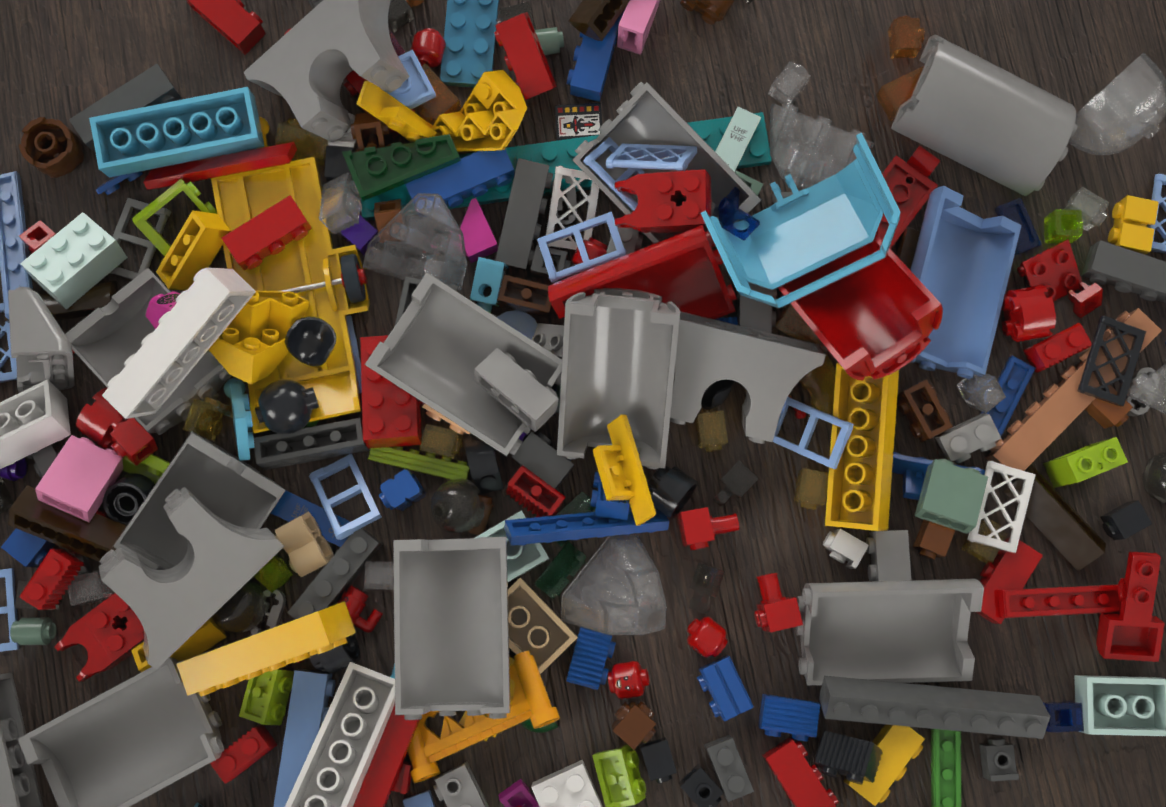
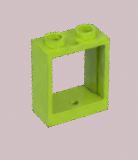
[132,178,217,256]
[1043,437,1128,488]

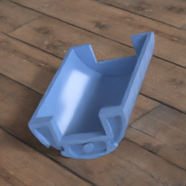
[911,186,1022,379]

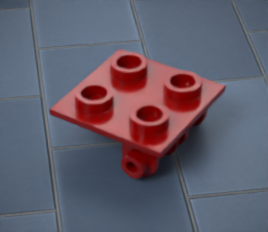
[1017,239,1082,302]

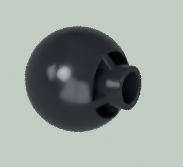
[255,380,319,434]

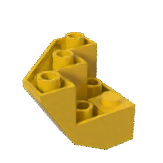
[431,70,527,152]
[208,290,309,385]

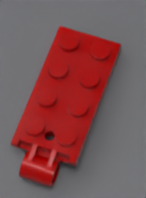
[876,145,941,249]

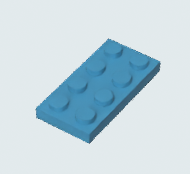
[440,0,499,88]

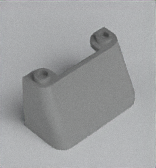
[8,287,75,392]

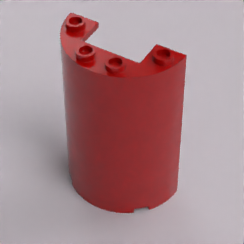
[548,225,737,319]
[778,234,943,381]

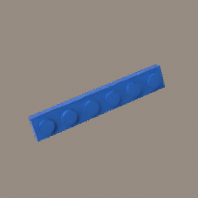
[504,508,669,546]

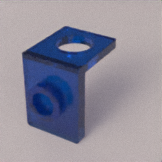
[718,187,760,241]

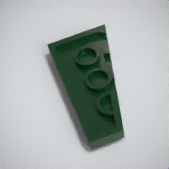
[342,134,461,201]

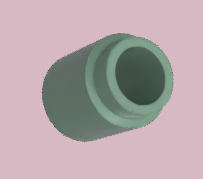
[535,27,564,55]
[10,617,56,645]

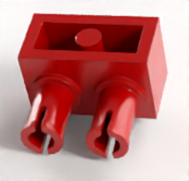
[677,507,739,551]
[754,573,803,633]

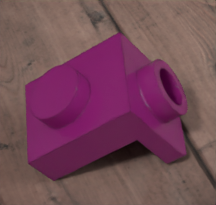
[498,779,540,807]

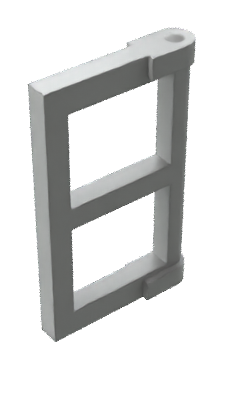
[110,198,171,280]

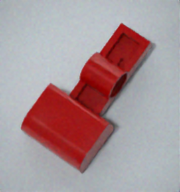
[1096,552,1165,662]

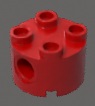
[1001,285,1056,342]
[76,387,137,449]

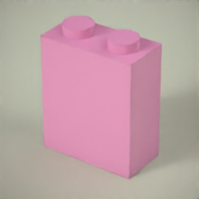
[35,435,124,523]

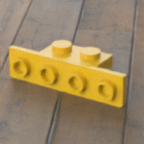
[357,81,436,142]
[592,414,656,526]

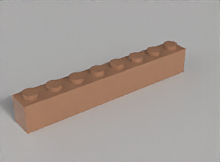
[986,308,1162,479]

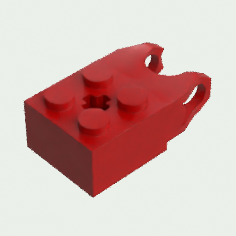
[615,169,711,233]
[54,593,144,682]

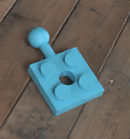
[224,378,255,461]

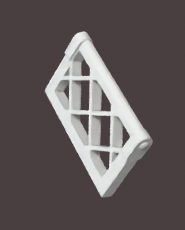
[546,166,599,250]
[967,461,1036,553]

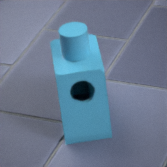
[470,257,509,313]

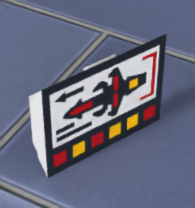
[555,103,602,140]

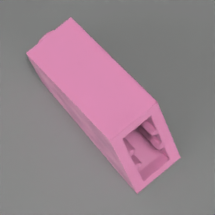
[617,0,660,55]

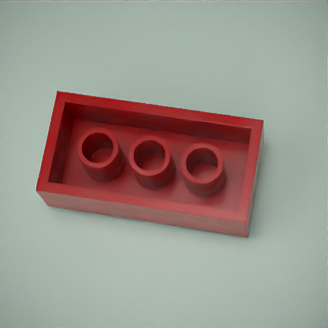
[360,335,422,449]

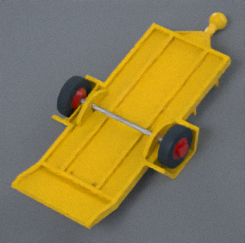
[211,117,370,433]

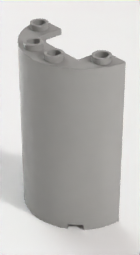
[891,35,1078,196]
[573,82,761,244]
[364,273,562,456]
[557,288,680,469]
[393,537,510,720]
[795,579,984,685]
[18,657,224,807]

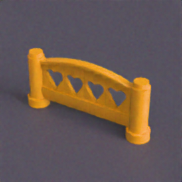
[407,651,560,783]

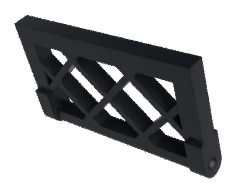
[1077,316,1146,407]

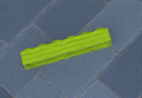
[368,446,470,484]

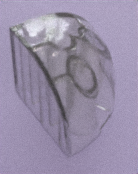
[1068,52,1166,155]

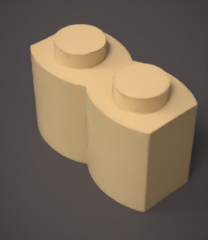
[275,511,334,577]

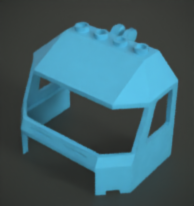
[701,133,901,308]

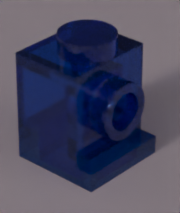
[1043,701,1084,732]

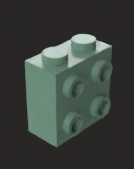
[915,459,988,534]

